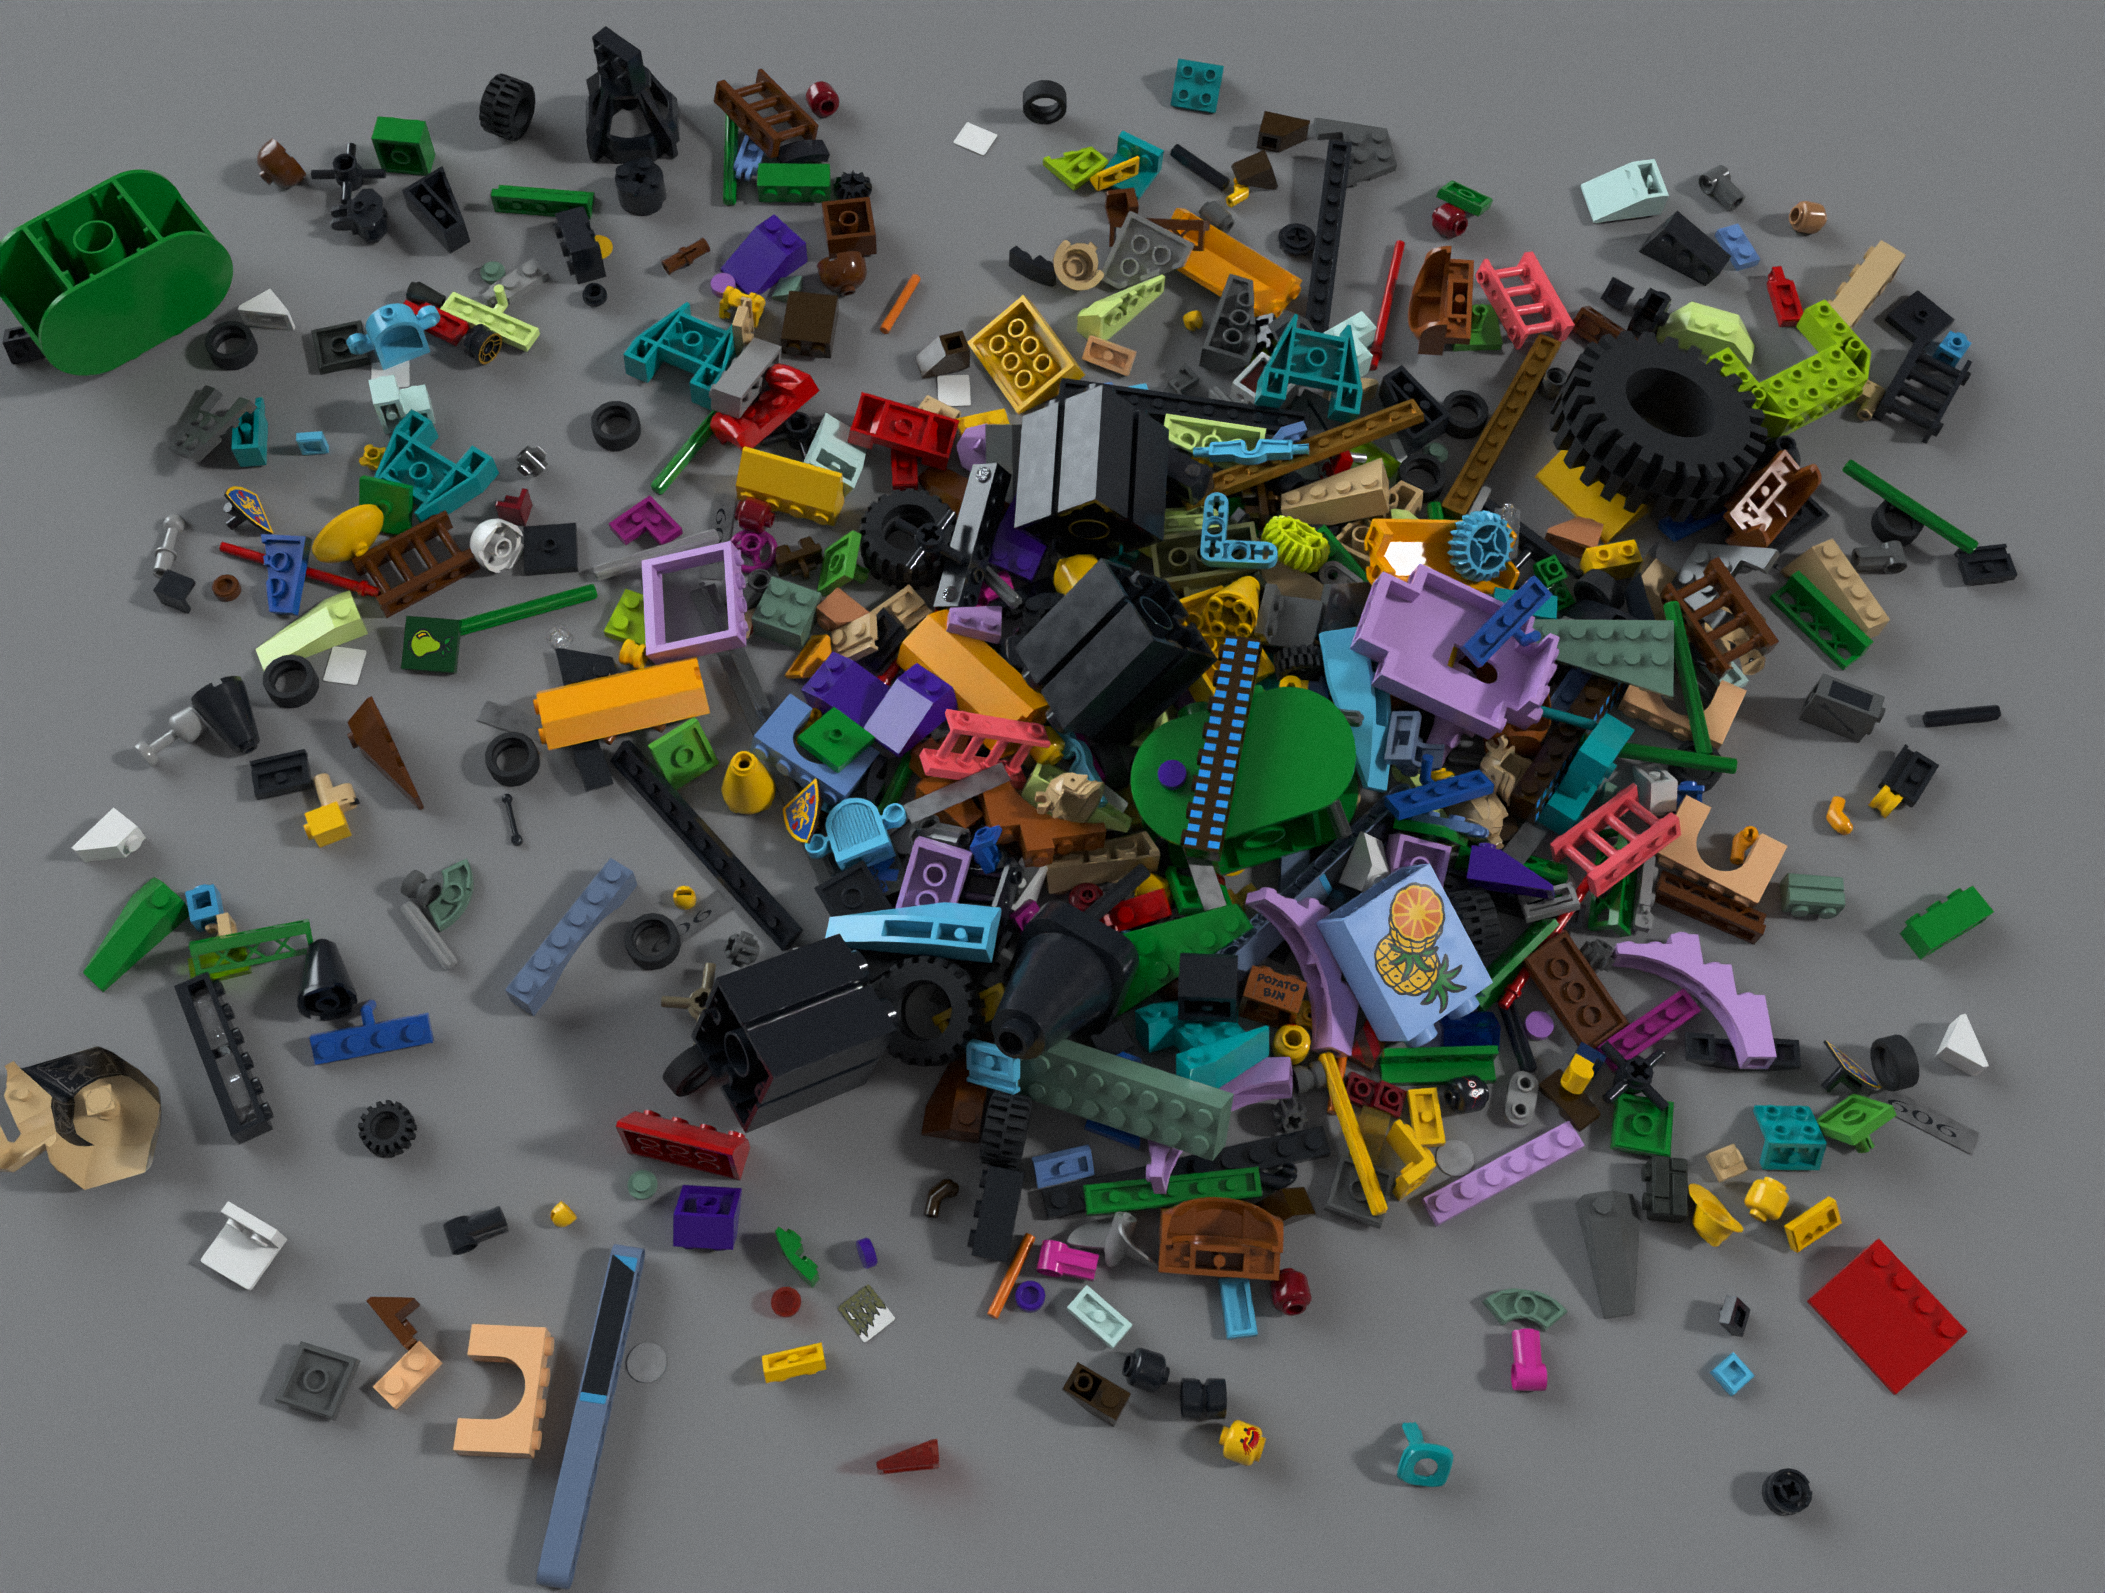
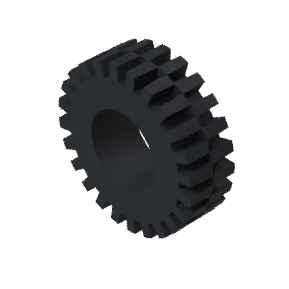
[1549,331,1768,522]

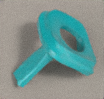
[1397,1422,1454,1487]

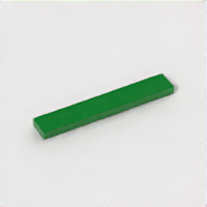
[1083,1167,1262,1216]

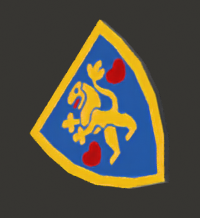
[224,486,274,535]
[1821,1040,1882,1093]

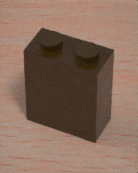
[780,291,839,359]

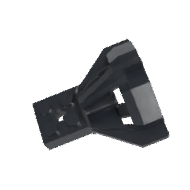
[586,26,680,164]

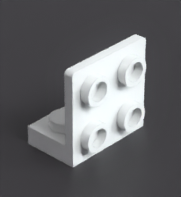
[201,1201,287,1291]

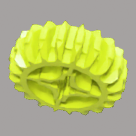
[1261,515,1331,573]

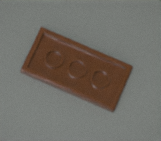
[1521,930,1630,1049]

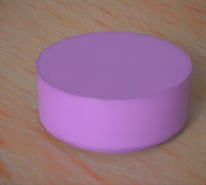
[711,273,736,298]
[1523,1011,1554,1041]

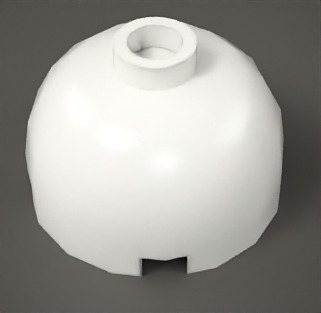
[470,518,524,573]

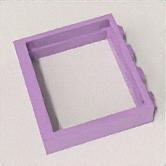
[642,541,749,665]

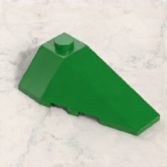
[83,877,189,992]

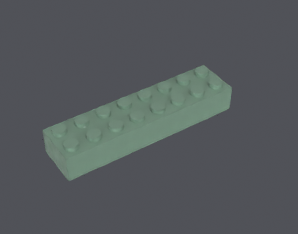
[1016,1039,1234,1161]

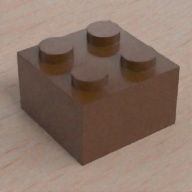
[822,197,877,259]

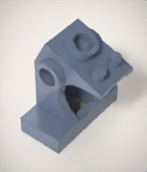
[1384,711,1445,777]

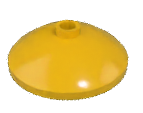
[312,504,384,563]

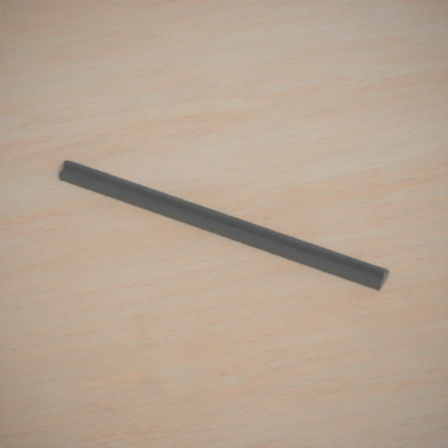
[690,582,851,951]

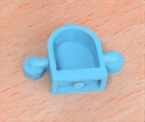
[346,303,441,370]
[805,798,907,872]

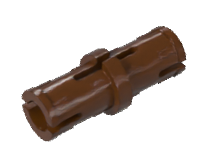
[661,237,711,275]

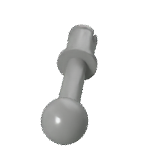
[153,514,185,579]

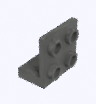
[1254,583,1324,648]

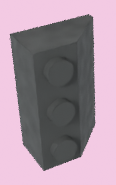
[985,424,1022,503]

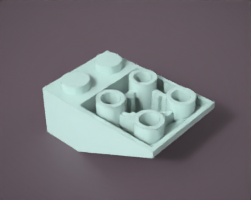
[1580,159,1669,223]
[803,413,867,497]

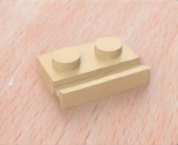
[732,297,754,356]
[870,585,933,632]
[831,613,878,661]

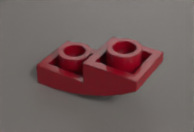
[1344,1071,1407,1118]

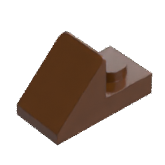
[366,1297,420,1351]

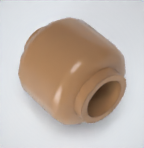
[1789,201,1827,234]

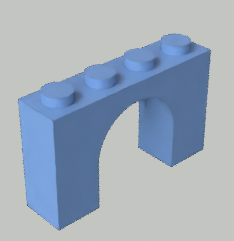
[750,694,880,806]

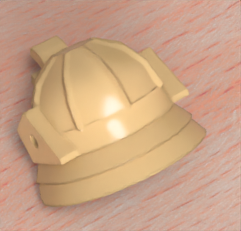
[1052,240,1104,290]
[1480,734,1533,806]
[1034,772,1105,823]
[1445,792,1508,849]

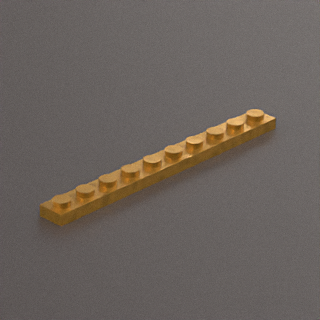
[1441,333,1562,520]
[1180,398,1424,511]

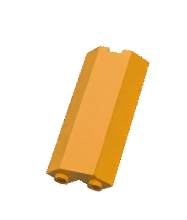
[1169,208,1303,318]
[1364,519,1520,594]
[896,608,1050,759]
[533,656,710,750]

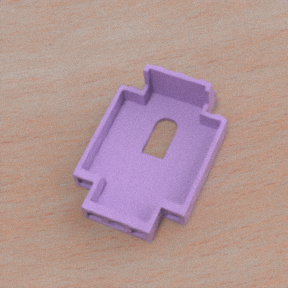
[1350,563,1560,740]

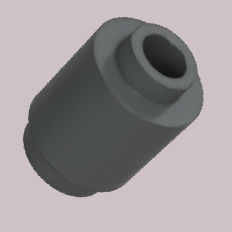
[1199,201,1235,234]

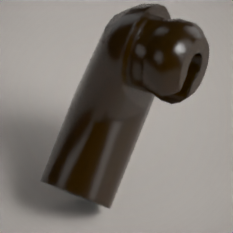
[924,1179,959,1218]

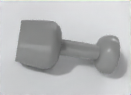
[134,706,208,767]

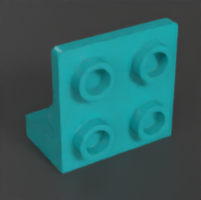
[1170,58,1224,113]
[1104,131,1164,200]
[1753,1105,1827,1170]

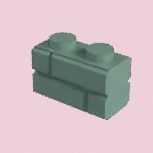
[1780,873,1845,919]

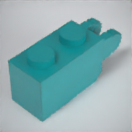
[231,397,268,467]

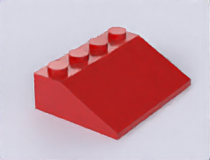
[615,1110,750,1180]
[1807,1238,1968,1395]

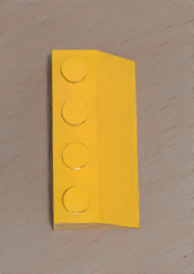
[736,446,845,526]

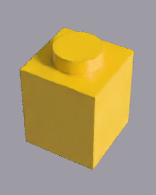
[303,801,352,848]

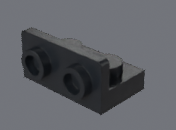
[2,326,46,365]

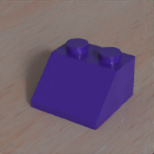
[673,1185,742,1251]

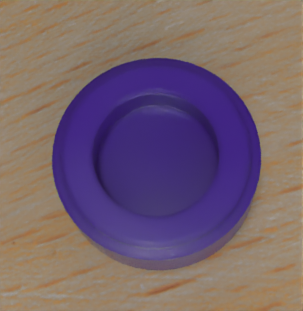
[1158,760,1187,790]
[856,1237,878,1269]
[1015,1281,1045,1313]

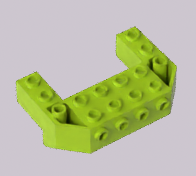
[1706,299,1871,438]

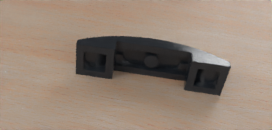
[1684,1032,1801,1071]

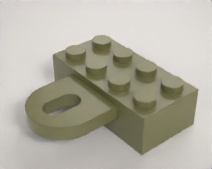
[1150,521,1262,597]

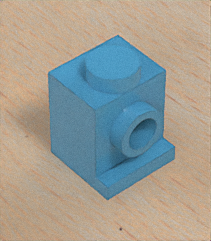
[1932,331,1972,368]
[185,884,224,932]

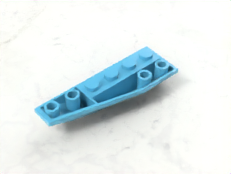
[1319,627,1391,793]
[825,902,1002,963]

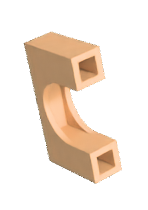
[1618,680,1747,751]
[1654,795,1787,908]
[453,1324,554,1459]

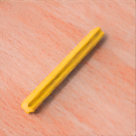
[1318,1052,1388,1216]

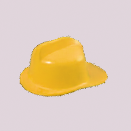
[1688,1183,1743,1247]

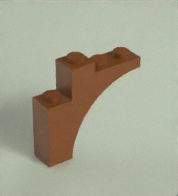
[909,734,984,836]
[977,781,1107,868]

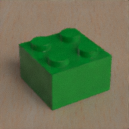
[371,116,436,176]

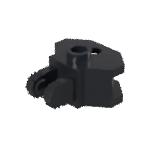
[330,188,388,243]
[1627,288,1672,334]

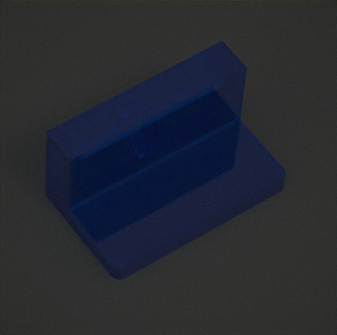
[1438,1012,1501,1052]

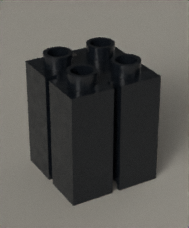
[1014,383,1169,561]
[1015,558,1218,745]
[691,933,898,1134]

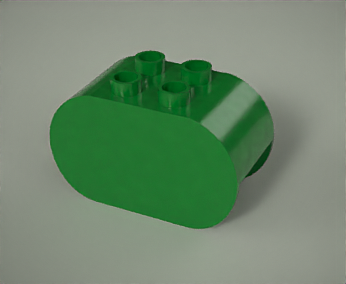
[0,169,233,376]
[1131,685,1359,877]

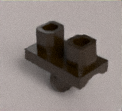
[1239,482,1281,530]
[775,536,823,581]

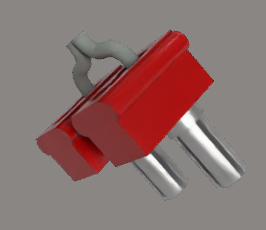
[1315,450,1367,480]

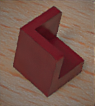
[495,488,533,526]

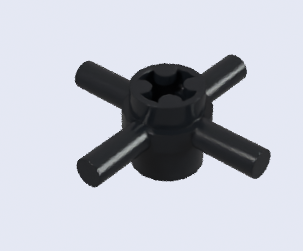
[311,143,386,205]
[762,411,821,462]
[894,509,966,573]
[1600,1041,1669,1112]

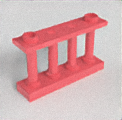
[1475,251,1575,350]
[919,709,1051,789]
[1550,783,1681,897]

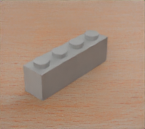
[709,337,782,419]

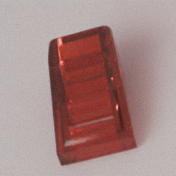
[876,1439,940,1475]

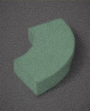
[427,858,474,932]
[1482,1288,1568,1332]

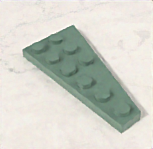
[1532,619,1674,700]

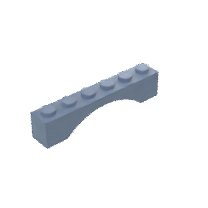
[505,858,637,1016]

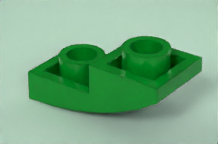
[1533,555,1576,613]
[775,1226,820,1288]

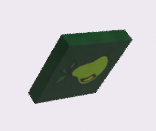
[401,616,462,674]

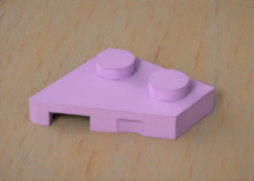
[946,606,1002,644]

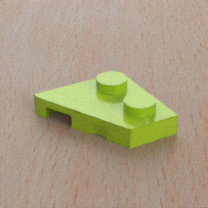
[1043,146,1108,191]
[604,589,646,645]

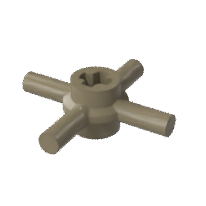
[661,963,716,1045]

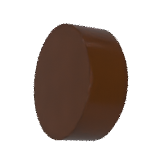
[212,574,241,602]

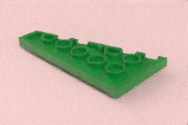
[1113,904,1254,1020]

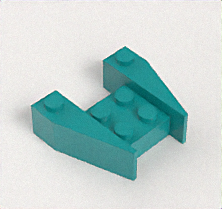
[623,302,736,410]
[1254,314,1363,423]
[374,409,499,523]
[1537,713,1635,835]
[1135,1001,1269,1089]

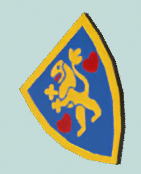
[782,778,829,844]

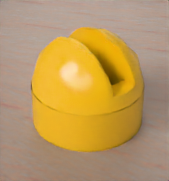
[1182,310,1203,332]
[673,885,696,910]
[550,1201,577,1228]

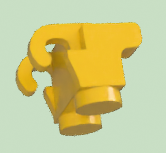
[719,286,766,328]

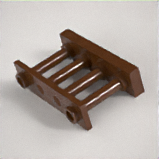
[713,69,819,159]
[351,510,481,618]
[1659,556,1779,680]

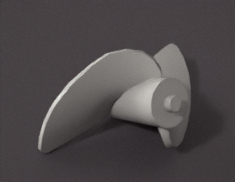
[1067,1212,1158,1270]

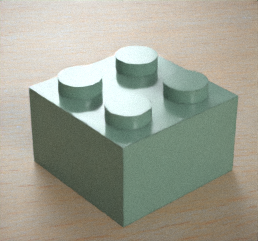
[751,576,822,651]

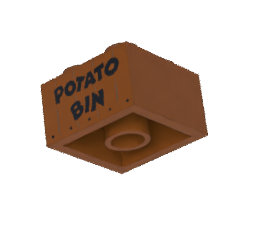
[1238,965,1307,1029]

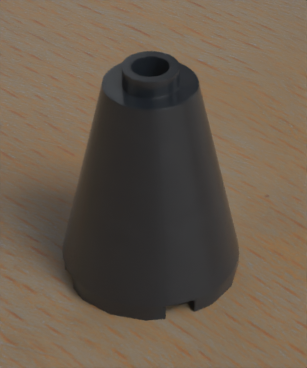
[191,676,260,754]
[297,939,358,1021]

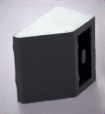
[1178,953,1238,1023]

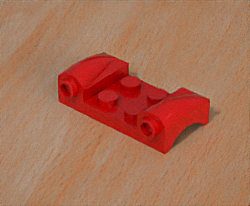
[710,363,820,451]
[847,392,959,471]

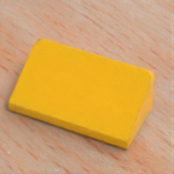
[1090,156,1140,191]

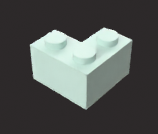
[1324,311,1377,378]
[368,375,436,434]

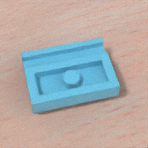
[966,1038,1020,1095]

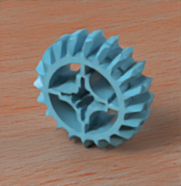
[1447,510,1515,582]

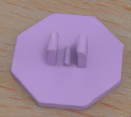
[956,423,987,472]

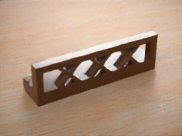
[1109,217,1210,251]
[1572,306,1639,344]
[1654,870,1767,945]

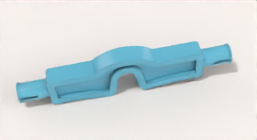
[1193,439,1309,465]
[1050,724,1108,808]

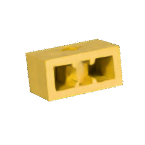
[1578,539,1643,580]

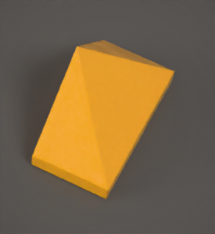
[784,634,832,679]

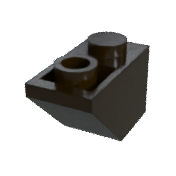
[1256,111,1310,153]
[915,330,970,379]
[1062,1362,1131,1427]

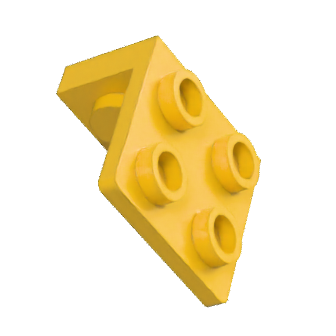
[1385,1119,1437,1201]

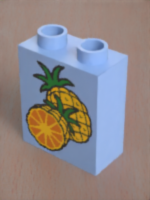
[1316,863,1493,1048]

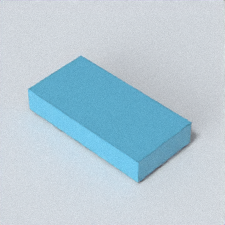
[1218,1277,1258,1340]

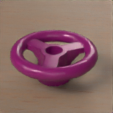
[730,530,778,574]

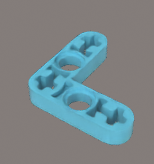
[1200,492,1278,569]

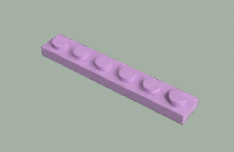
[1421,1121,1585,1227]

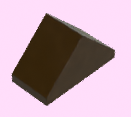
[1231,150,1278,190]
[1254,1187,1316,1227]

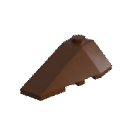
[918,466,1010,529]
[347,696,424,810]
[921,1030,995,1144]

